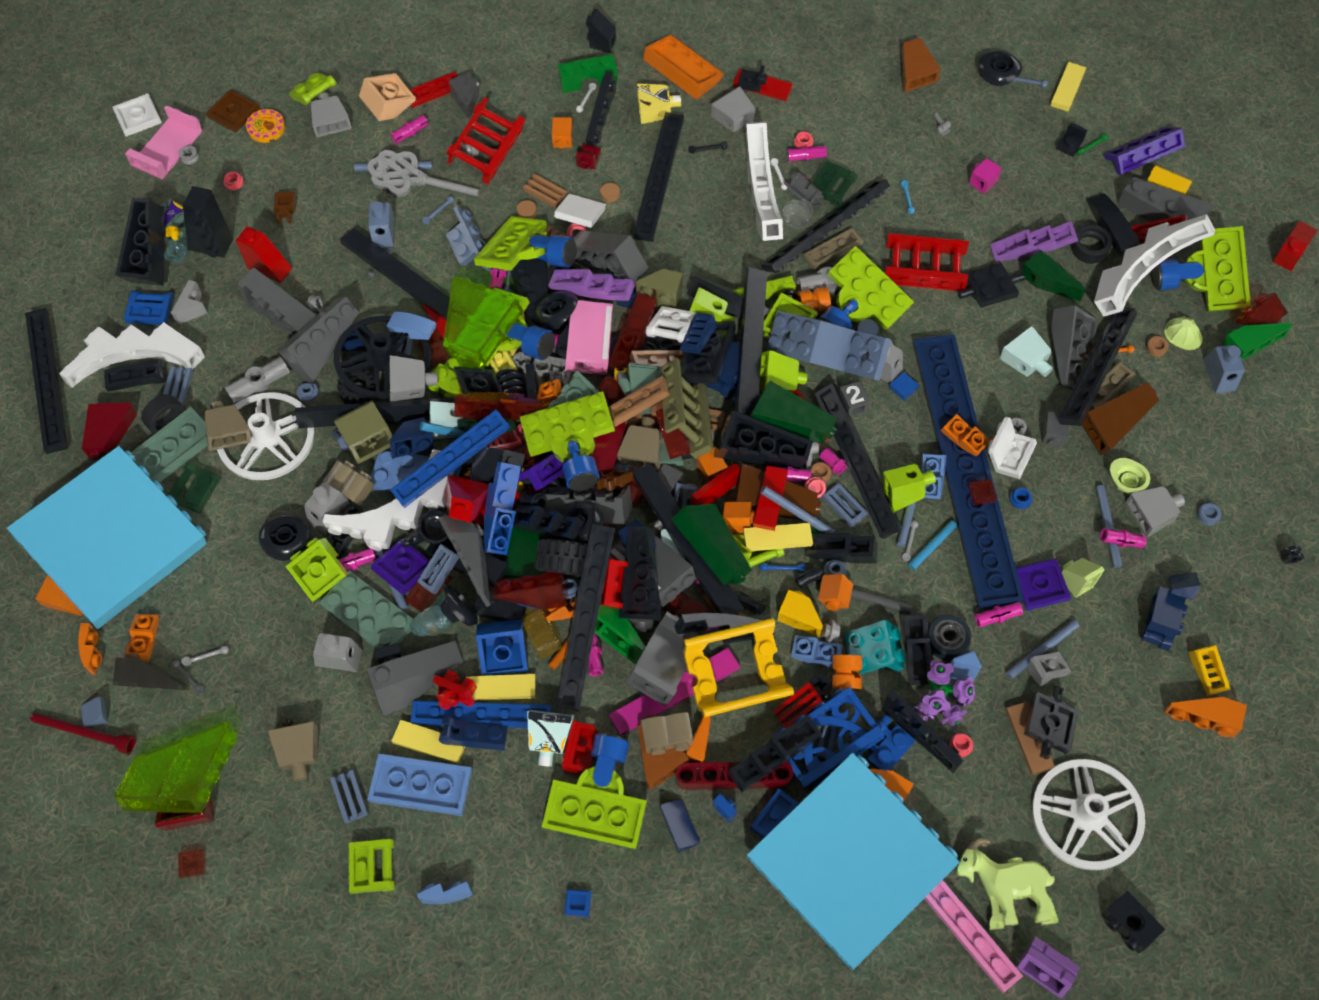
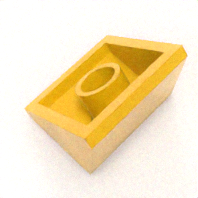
[1147,165,1193,195]

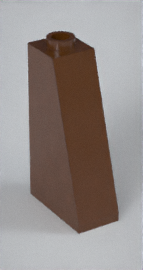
[1082,382,1159,456]
[737,464,821,520]

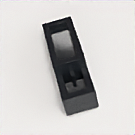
[805,533,878,564]
[901,613,931,685]

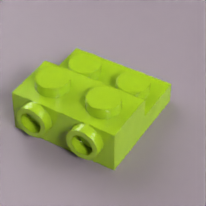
[763,293,818,340]
[428,354,476,398]
[285,538,349,602]

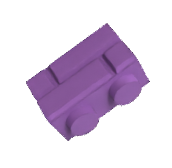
[1016,937,1080,999]

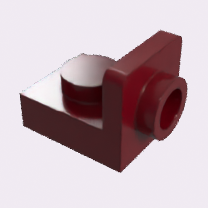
[576,144,601,170]

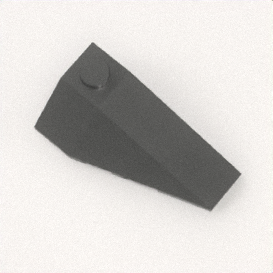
[1051,305,1098,391]
[439,516,491,607]
[367,641,463,717]

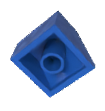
[476,619,528,676]

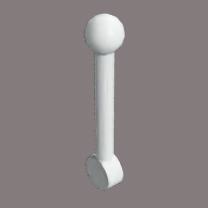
[576,83,597,113]
[770,158,788,190]

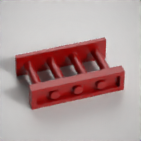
[446,97,526,185]
[885,233,969,291]

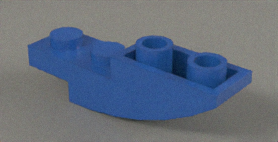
[484,462,521,555]

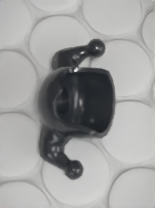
[401,510,448,548]

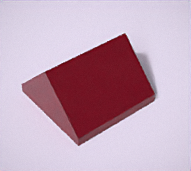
[155,784,214,831]

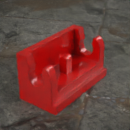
[600,559,628,609]
[562,720,599,775]

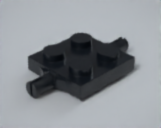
[957,263,1025,308]
[1024,686,1079,759]

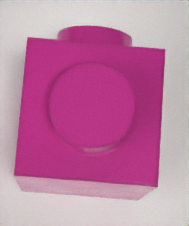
[969,158,1002,194]

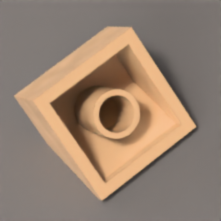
[359,73,416,121]

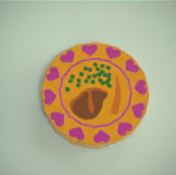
[246,109,285,143]

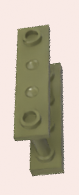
[660,358,713,459]

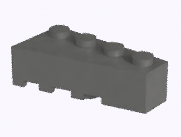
[1118,177,1213,222]
[573,231,649,282]
[237,267,317,336]
[277,296,359,382]
[540,484,632,524]

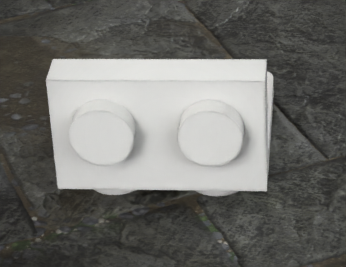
[988,417,1037,479]

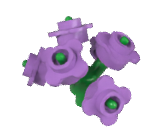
[913,660,975,726]

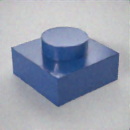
[713,794,737,823]

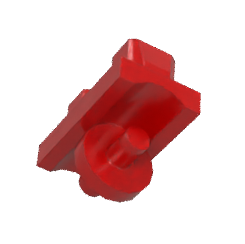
[432,670,477,710]

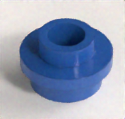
[1010,488,1032,509]

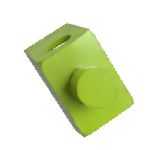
[690,288,736,322]
[759,350,807,393]
[883,464,936,512]

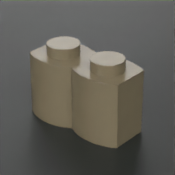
[323,460,375,506]
[641,712,693,755]

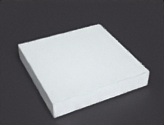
[113,94,162,136]
[554,194,606,228]

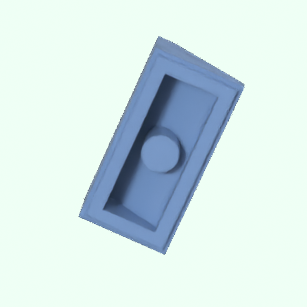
[950,651,981,682]

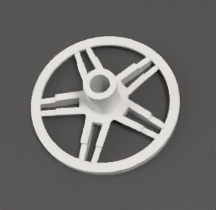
[217,392,315,480]
[1032,759,1145,870]

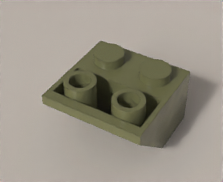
[636,269,683,311]
[334,401,392,464]

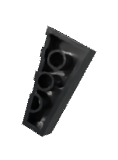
[183,186,233,258]
[115,198,164,286]
[714,410,813,469]

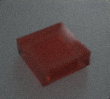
[969,479,997,505]
[178,849,206,879]

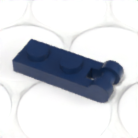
[439,717,508,751]

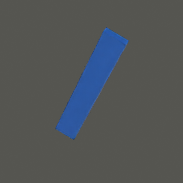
[390,410,510,508]
[410,700,552,728]

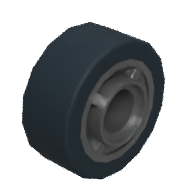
[928,615,972,661]

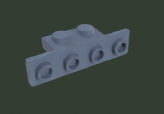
[446,206,492,272]

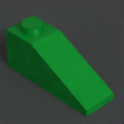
[1222,323,1293,361]
[594,606,645,665]

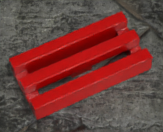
[773,683,823,728]

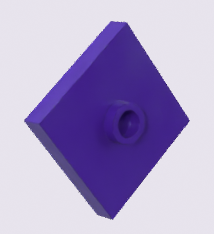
[371,539,430,596]
[1016,558,1071,611]

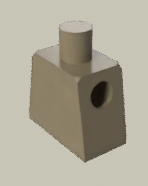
[205,401,250,451]
[617,417,662,470]
[268,722,318,781]

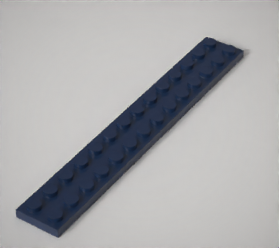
[913,334,1024,609]

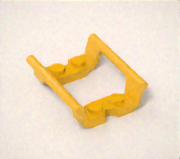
[683,618,794,717]

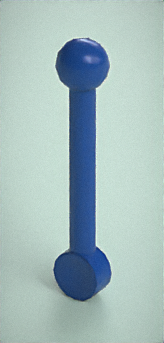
[760,563,806,573]

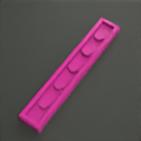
[609,648,740,737]

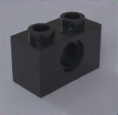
[1102,891,1166,954]

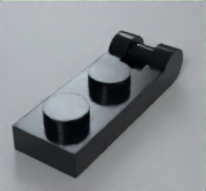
[104,360,166,392]

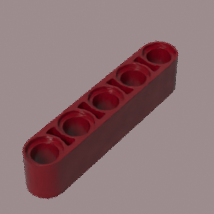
[675,762,793,790]

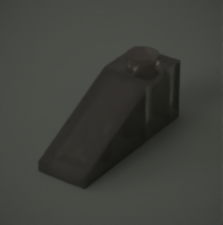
[112,653,190,691]

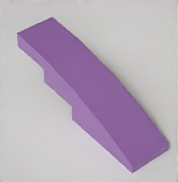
[990,221,1079,262]
[548,269,635,301]

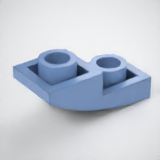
[387,311,436,340]
[922,454,946,499]
[791,635,843,668]
[417,881,473,904]

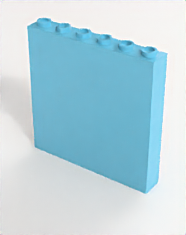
[7,446,207,630]
[747,753,960,970]

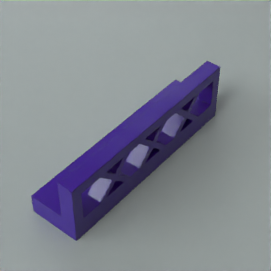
[1104,126,1185,175]
[518,451,565,491]

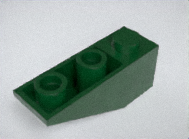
[1021,251,1086,301]

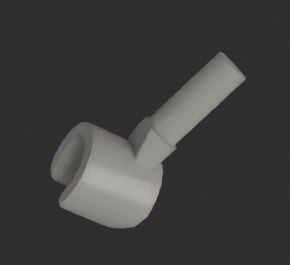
[934,113,951,136]
[806,442,819,470]

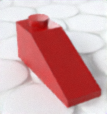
[1273,221,1318,271]

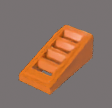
[686,716,711,763]

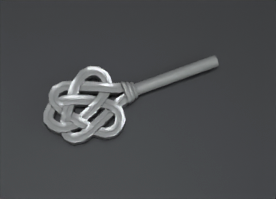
[368,150,480,197]

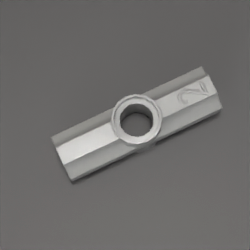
[796,267,840,293]
[224,357,290,404]

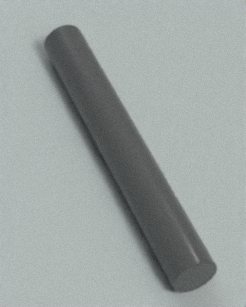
[851,589,913,614]

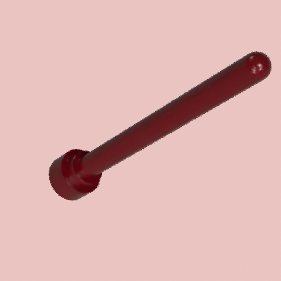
[30,713,136,755]

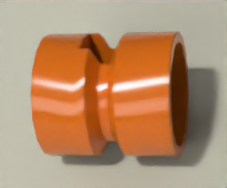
[797,287,831,315]
[832,655,863,690]

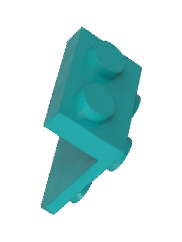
[845,620,905,675]

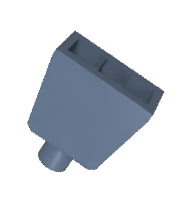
[369,201,395,248]
[1203,345,1244,394]

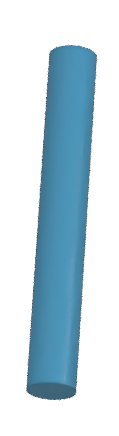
[420,422,467,438]
[908,520,957,570]

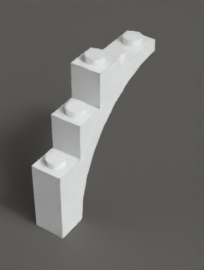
[746,121,783,241]
[1094,214,1215,317]
[59,322,205,388]
[322,449,455,551]

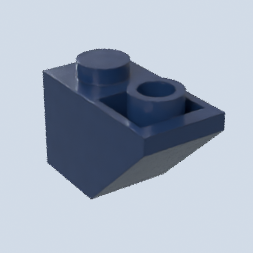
[389,417,433,459]

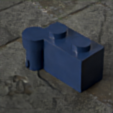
[707,341,740,399]
[1141,586,1188,651]

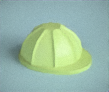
[1164,316,1203,350]
[1109,458,1151,495]

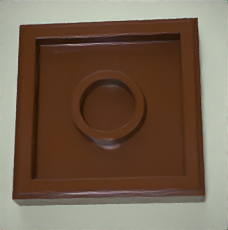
[205,89,260,133]

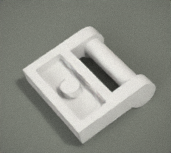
[646,306,696,343]

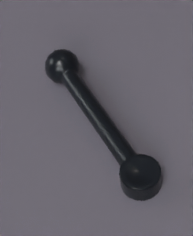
[688,142,728,154]

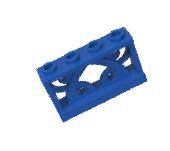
[774,687,884,791]

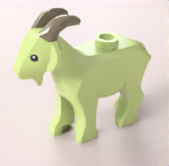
[956,838,1058,930]

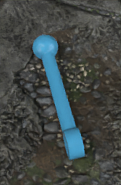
[901,180,915,214]

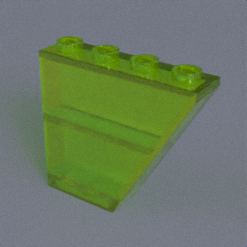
[443,276,524,369]
[114,721,238,813]

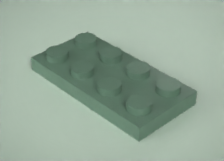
[131,407,208,483]
[319,570,417,649]

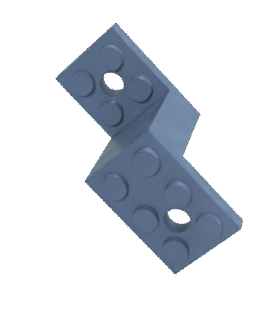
[766,311,891,381]

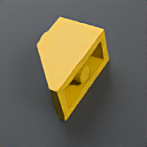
[777,590,823,637]

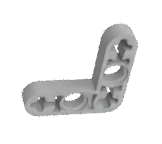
[512,352,572,386]

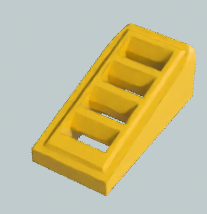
[1188,645,1231,696]

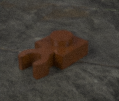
[274,192,296,224]
[597,470,633,491]

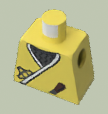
[637,84,681,124]

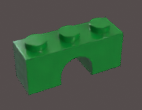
[558,54,618,93]

